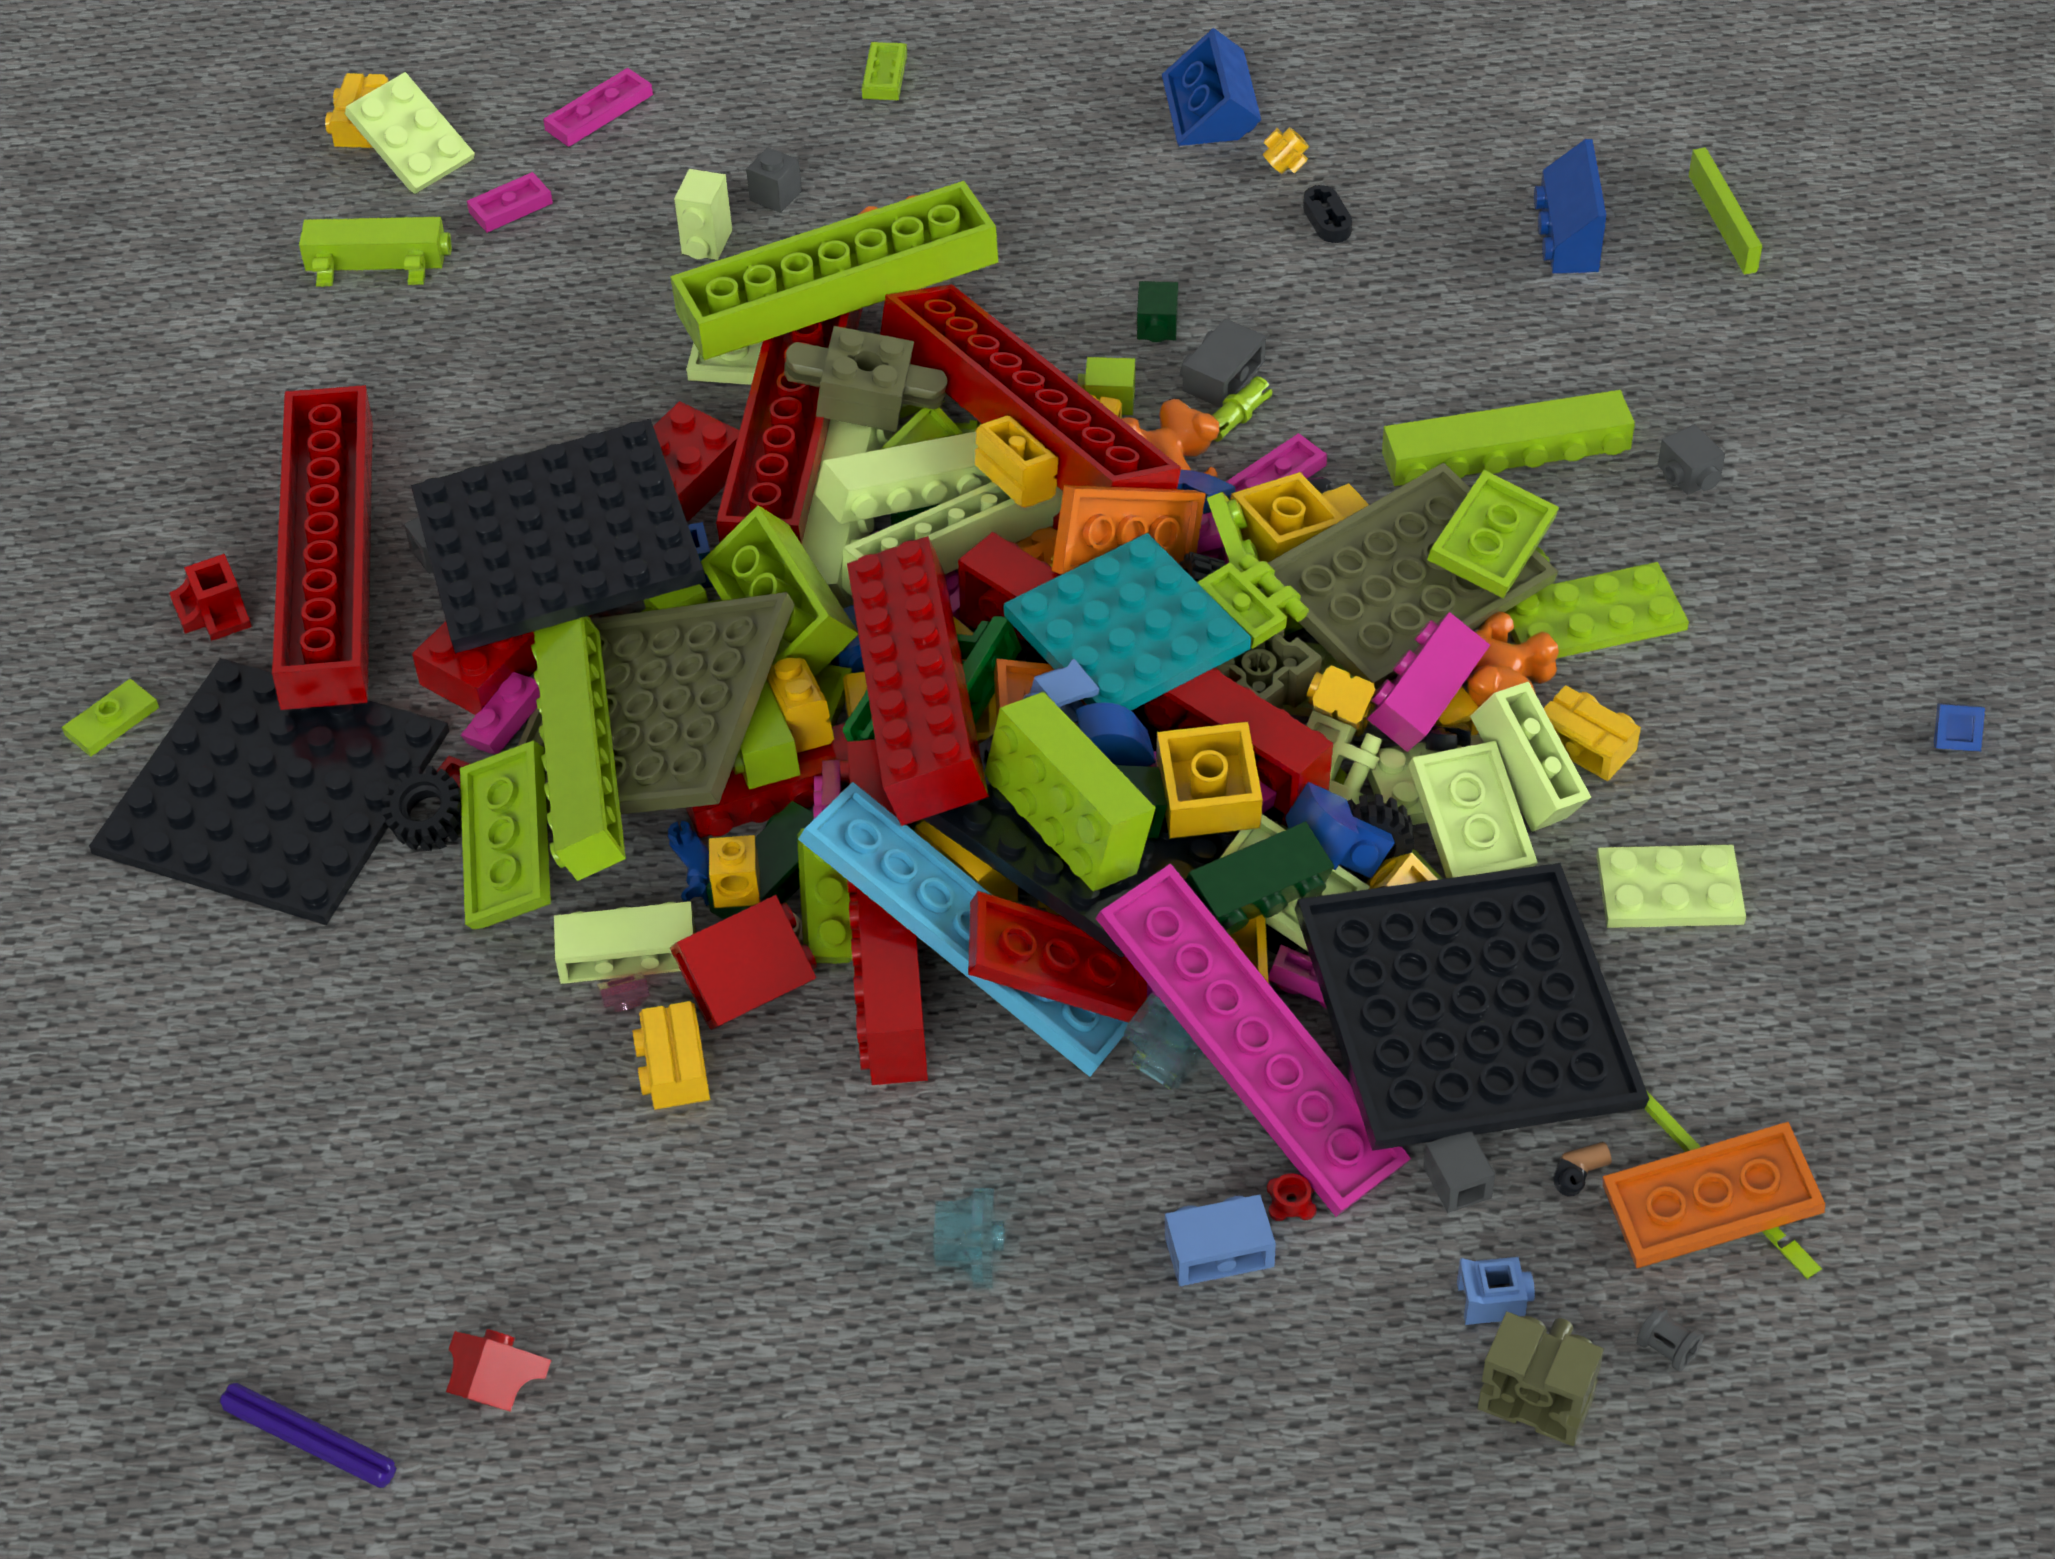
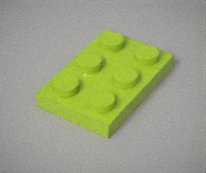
[1427,470,1559,599]

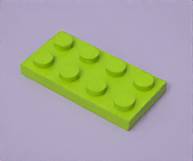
[1505,562,1689,658]
[460,740,551,929]

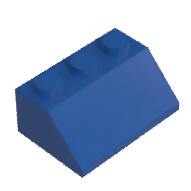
[1162,28,1261,146]
[1534,139,1606,273]

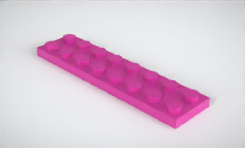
[1096,864,1411,1217]

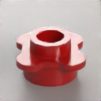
[1267,1173,1317,1221]

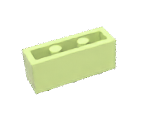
[1470,681,1592,832]
[554,901,696,984]

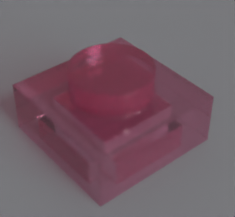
[597,972,650,1012]

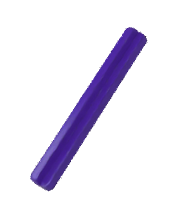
[220,1383,397,1488]

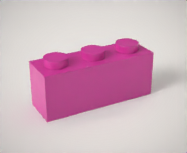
[1366,612,1490,752]

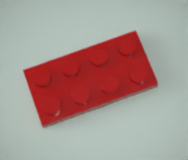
[968,891,1148,1026]

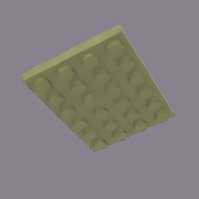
[1268,463,1558,690]

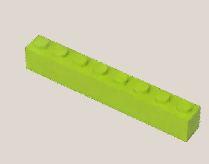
[531,616,626,881]

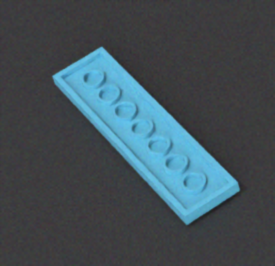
[798,782,1133,1077]

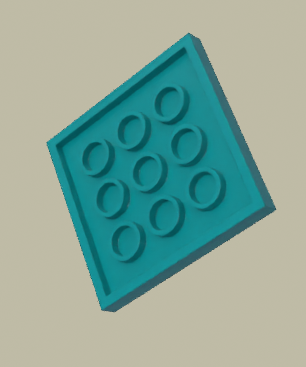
[1004,533,1251,711]

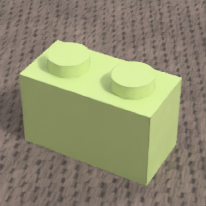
[674,169,732,260]

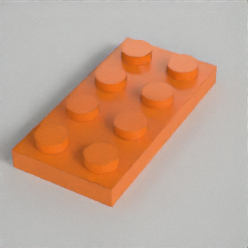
[1052,485,1206,574]
[1603,1121,1825,1269]

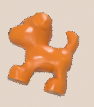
[1121,399,1219,478]
[1467,611,1559,707]

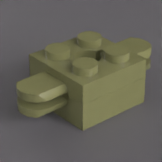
[784,326,947,432]

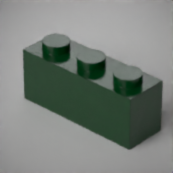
[706,801,814,920]
[1185,821,1335,935]

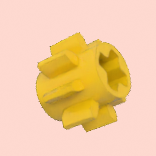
[1263,127,1309,174]

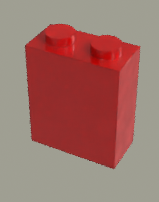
[670,895,817,1030]

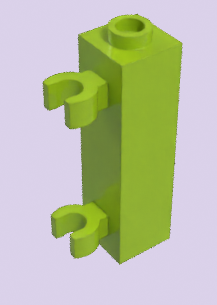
[299,217,452,287]

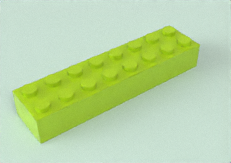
[670,181,999,361]

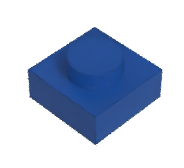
[1934,703,1985,752]

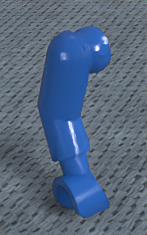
[668,821,710,906]

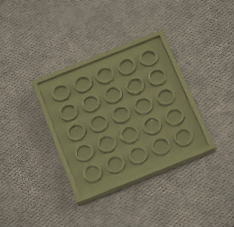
[518,592,795,822]

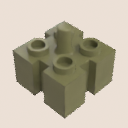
[1216,629,1322,709]
[1478,1311,1604,1447]

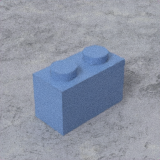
[1165,1194,1276,1286]

